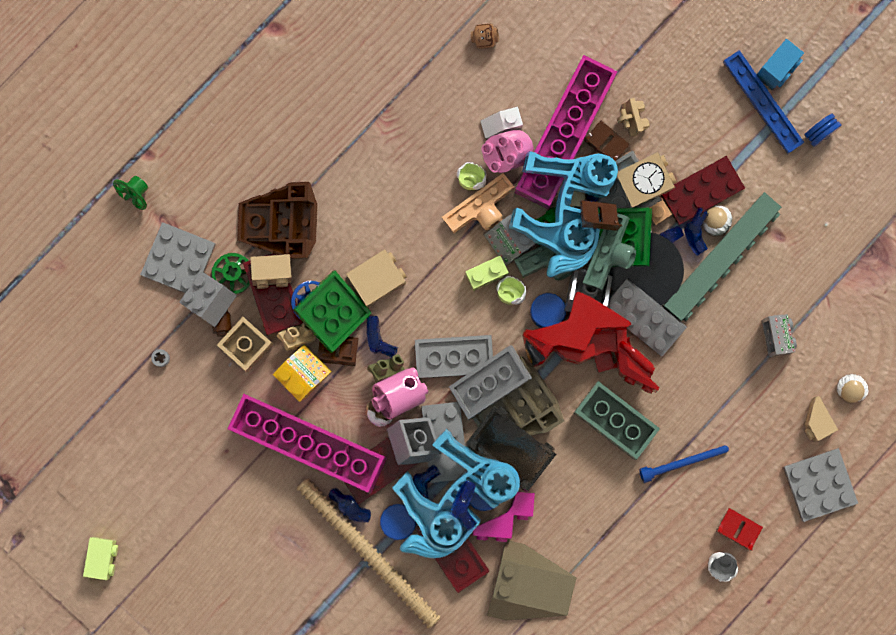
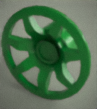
[113,176,148,210]
[212,253,250,294]

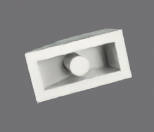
[481,107,523,139]

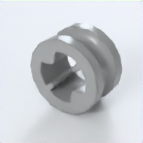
[151,349,170,367]

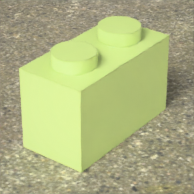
[465,255,509,291]
[83,537,118,580]

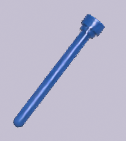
[639,445,729,483]

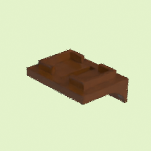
[584,120,630,161]
[580,200,622,231]
[317,337,359,366]

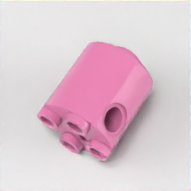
[481,129,534,173]
[372,367,428,420]

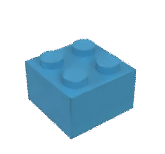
[757,38,804,90]

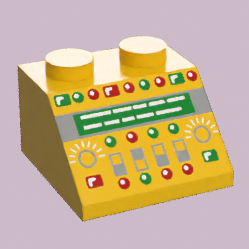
[273,345,331,402]

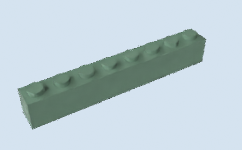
[662,192,782,321]

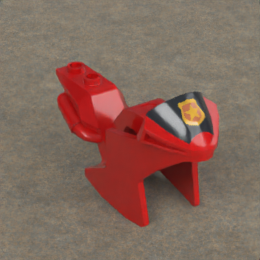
[522,292,660,394]

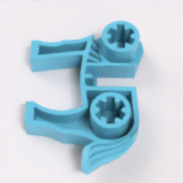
[509,151,618,277]
[392,428,520,558]

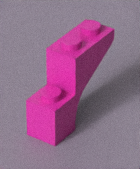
[473,492,535,542]

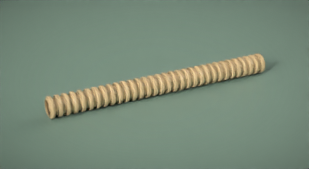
[297,478,441,628]

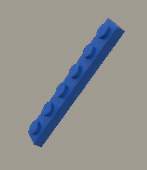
[723,50,805,154]

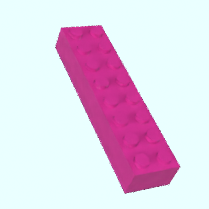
[515,55,618,210]
[227,394,387,494]

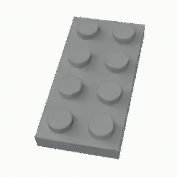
[607,279,687,356]
[415,335,493,378]
[449,345,532,420]
[422,402,467,483]

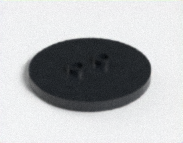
[608,232,684,305]

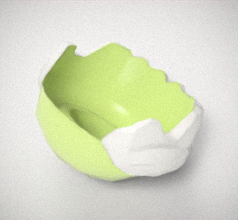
[457,162,487,190]
[496,276,526,305]

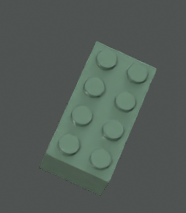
[573,381,660,460]

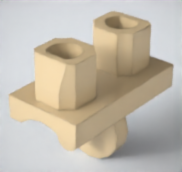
[617,98,650,137]
[277,323,316,351]

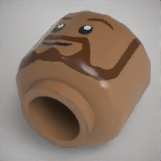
[471,23,499,49]

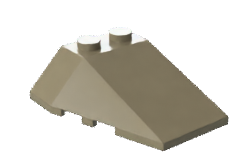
[473,356,564,446]
[487,540,576,620]

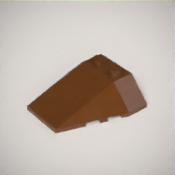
[237,182,317,259]

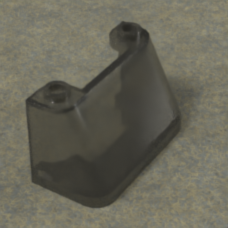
[465,406,557,492]

